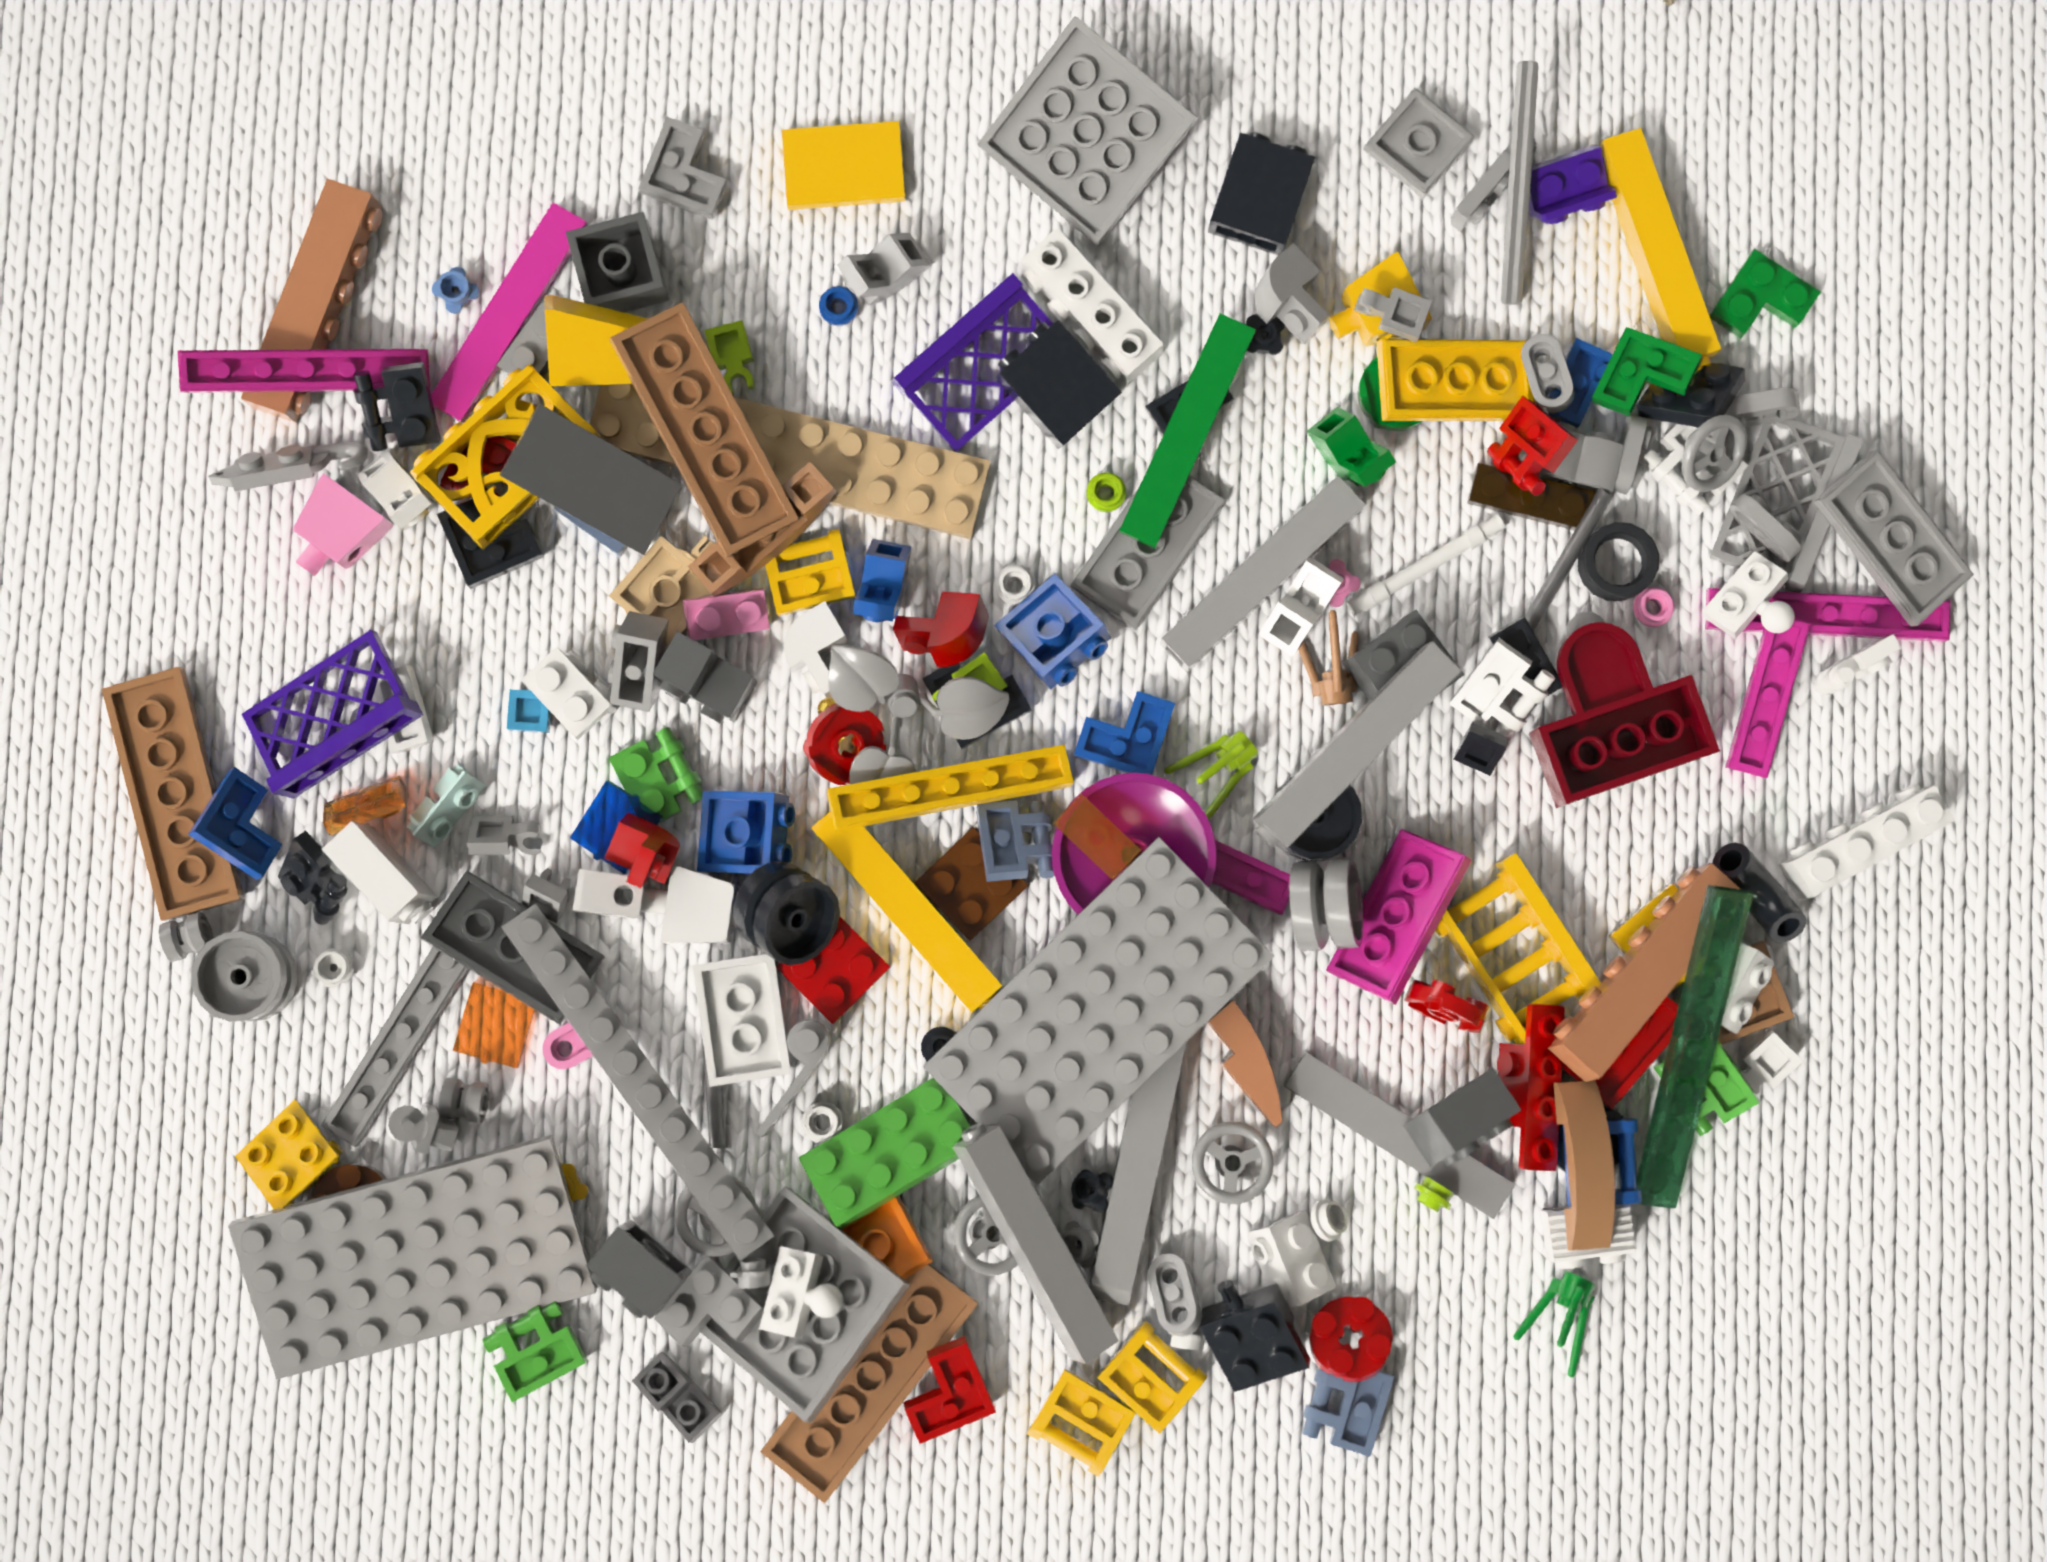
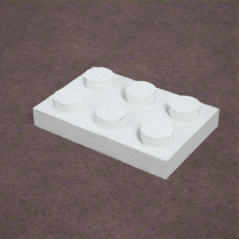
[692,954,791,1087]

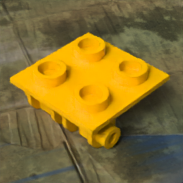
[235,1099,343,1209]

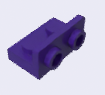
[1529,144,1617,224]

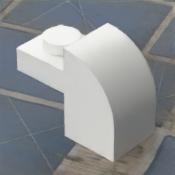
[357,450,436,532]
[1258,557,1344,657]
[784,601,848,699]

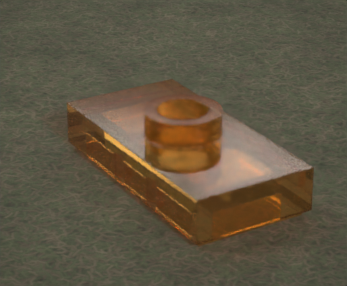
[1053,793,1141,880]

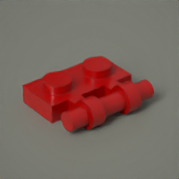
[1487,396,1578,496]

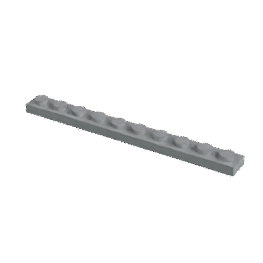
[501,903,774,1262]

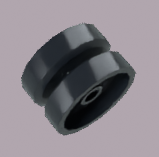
[1273,776,1362,862]
[733,861,840,965]

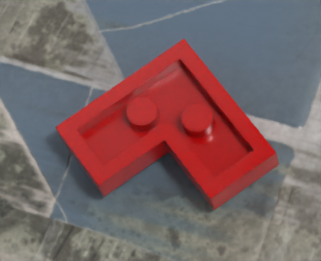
[903,1336,996,1444]

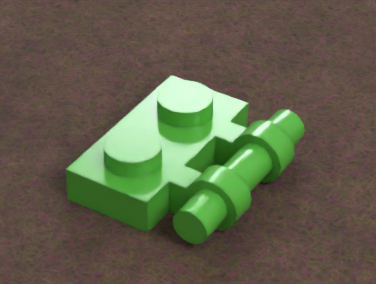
[609,727,703,825]
[1653,1031,1760,1136]
[482,1301,588,1403]

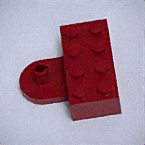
[1529,622,1720,809]

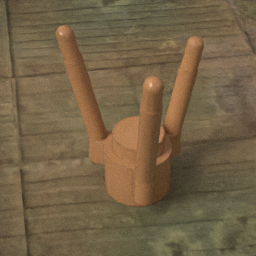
[1298,610,1359,706]

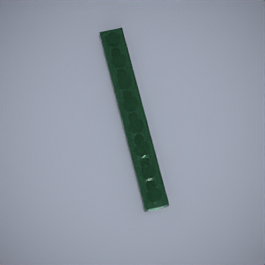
[1637,885,1753,1209]

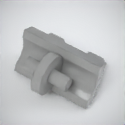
[388,1103,459,1155]

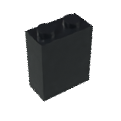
[1207,132,1315,256]
[995,320,1122,449]

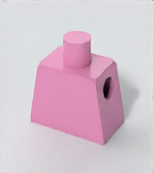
[293,473,394,576]

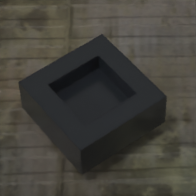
[1453,722,1509,776]

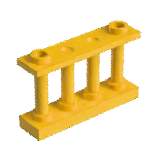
[1435,853,1601,1044]

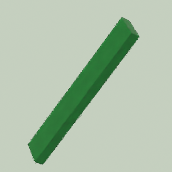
[1119,313,1256,549]

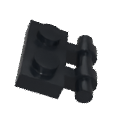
[353,362,441,452]
[278,830,347,925]

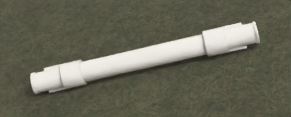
[1346,514,1506,617]

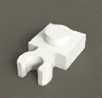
[1740,1030,1803,1096]

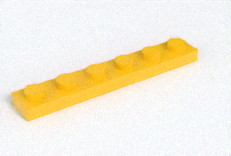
[827,744,1074,832]

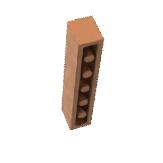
[240,178,382,424]
[1548,863,1748,1082]

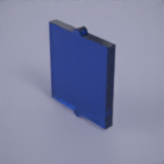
[570,780,664,875]

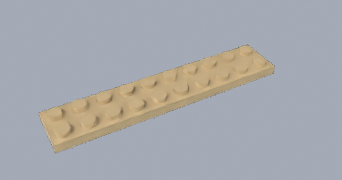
[590,384,991,540]

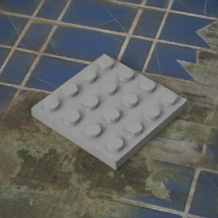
[977,16,1199,246]
[700,1186,910,1423]

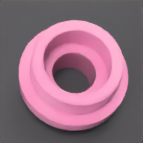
[1633,587,1674,627]

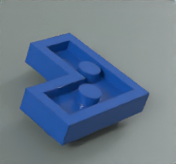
[1546,338,1613,429]
[1073,691,1175,775]
[188,767,283,880]

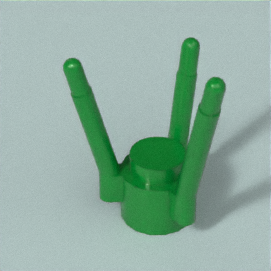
[1513,1271,1596,1378]

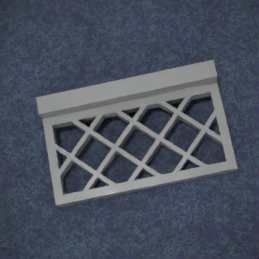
[1709,419,1864,593]

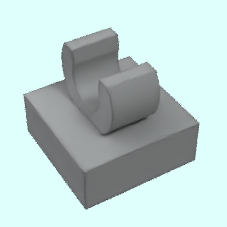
[522,868,571,924]

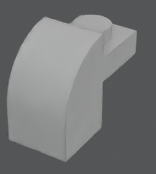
[837,233,931,305]
[1254,243,1330,344]

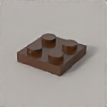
[914,827,1029,942]

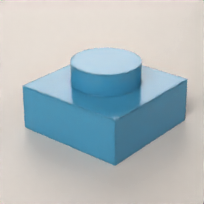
[506,689,551,733]

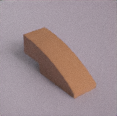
[1207,1000,1282,1127]

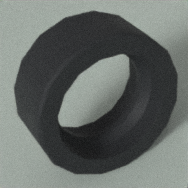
[1578,522,1659,602]

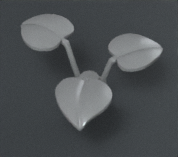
[828,644,1009,784]

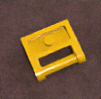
[765,528,856,617]
[1097,1320,1208,1434]
[1027,1368,1136,1477]

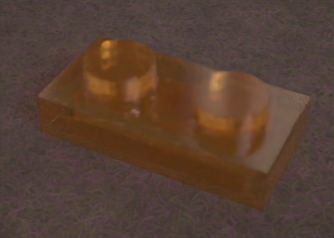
[323,775,406,836]

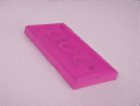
[1326,828,1472,1005]

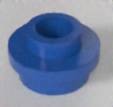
[819,286,859,326]

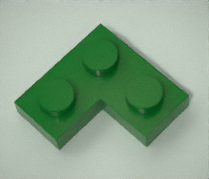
[1709,249,1821,339]
[1592,327,1702,417]

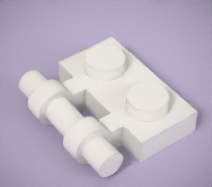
[1641,424,1749,515]
[1813,634,1901,695]
[1450,638,1555,738]

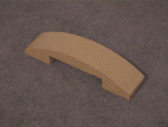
[688,461,836,596]
[1553,1080,1615,1251]

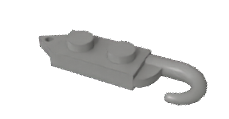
[208,442,368,492]

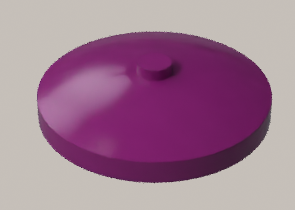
[1052,773,1216,915]

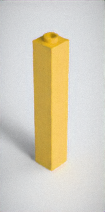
[1600,128,1721,371]
[811,811,1003,1013]

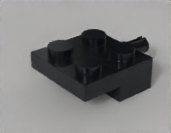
[1199,1279,1311,1392]

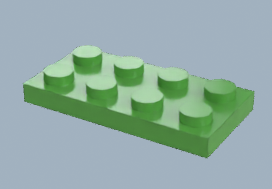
[798,1078,971,1229]

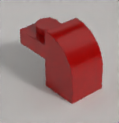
[893,591,989,667]
[605,813,680,888]

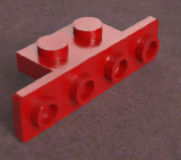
[1497,1004,1565,1171]

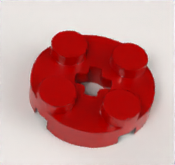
[803,703,886,785]
[1404,979,1489,1033]
[1309,1296,1393,1383]

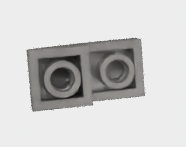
[632,1352,723,1443]

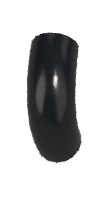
[1712,842,1807,943]

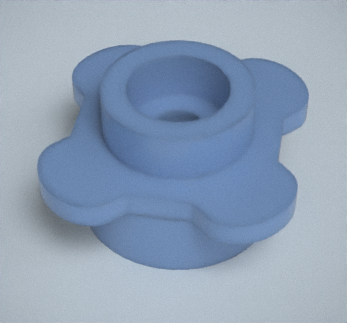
[432,267,480,314]

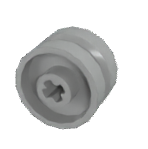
[1289,857,1363,952]
[191,931,298,1022]

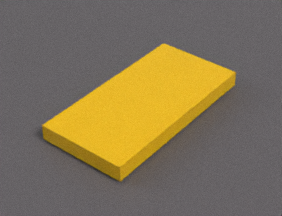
[1377,339,1535,421]

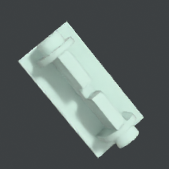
[406,763,486,848]

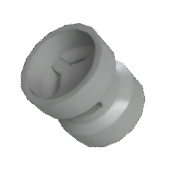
[158,912,214,962]
[438,1078,490,1123]

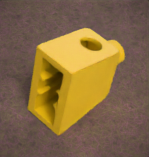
[1329,251,1432,346]

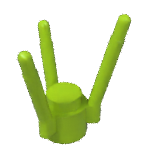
[1164,730,1259,821]

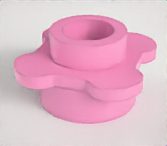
[1329,559,1361,607]

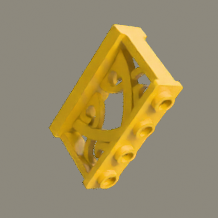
[410,364,599,550]

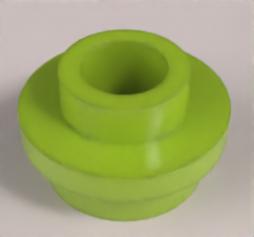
[1086,472,1126,513]
[1414,1176,1454,1213]

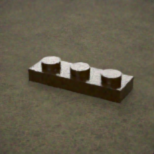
[1466,463,1595,531]

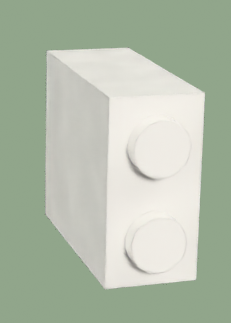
[321,821,438,925]

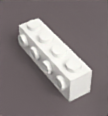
[1021,227,1164,385]
[1778,783,1956,900]

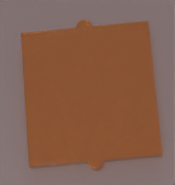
[452,982,535,1069]

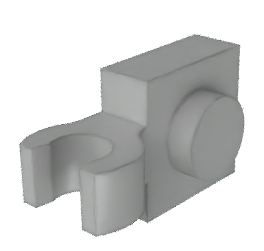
[1354,287,1432,342]
[466,816,543,855]

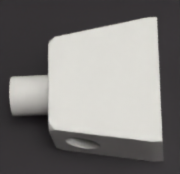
[660,866,739,944]
[573,869,668,920]

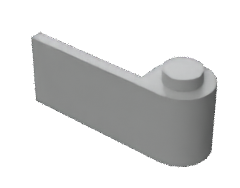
[756,1021,832,1137]

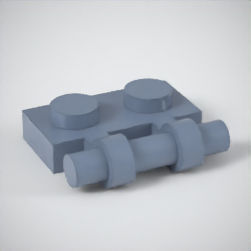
[976,800,1054,882]
[1302,1368,1394,1457]

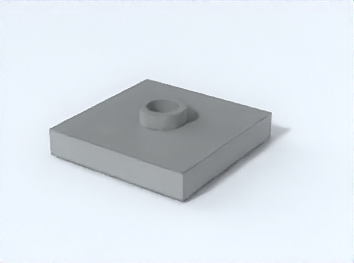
[1363,87,1476,199]

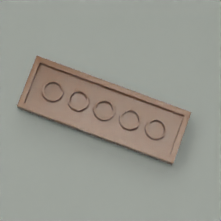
[609,302,799,558]
[101,667,244,922]
[760,1264,979,1504]

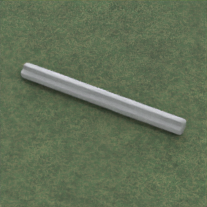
[1501,60,1539,305]

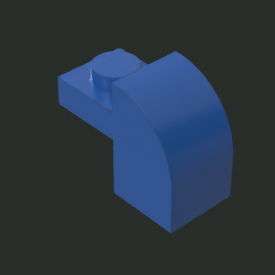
[853,538,912,622]

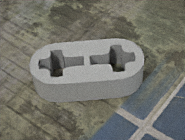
[1725,388,1801,427]

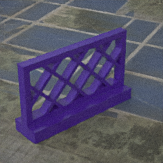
[891,273,1053,452]
[242,630,423,799]

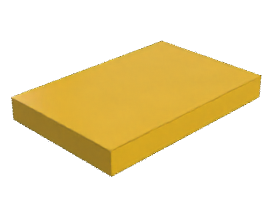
[782,121,905,210]

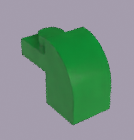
[1307,407,1396,487]

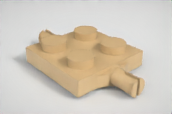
[609,535,714,646]

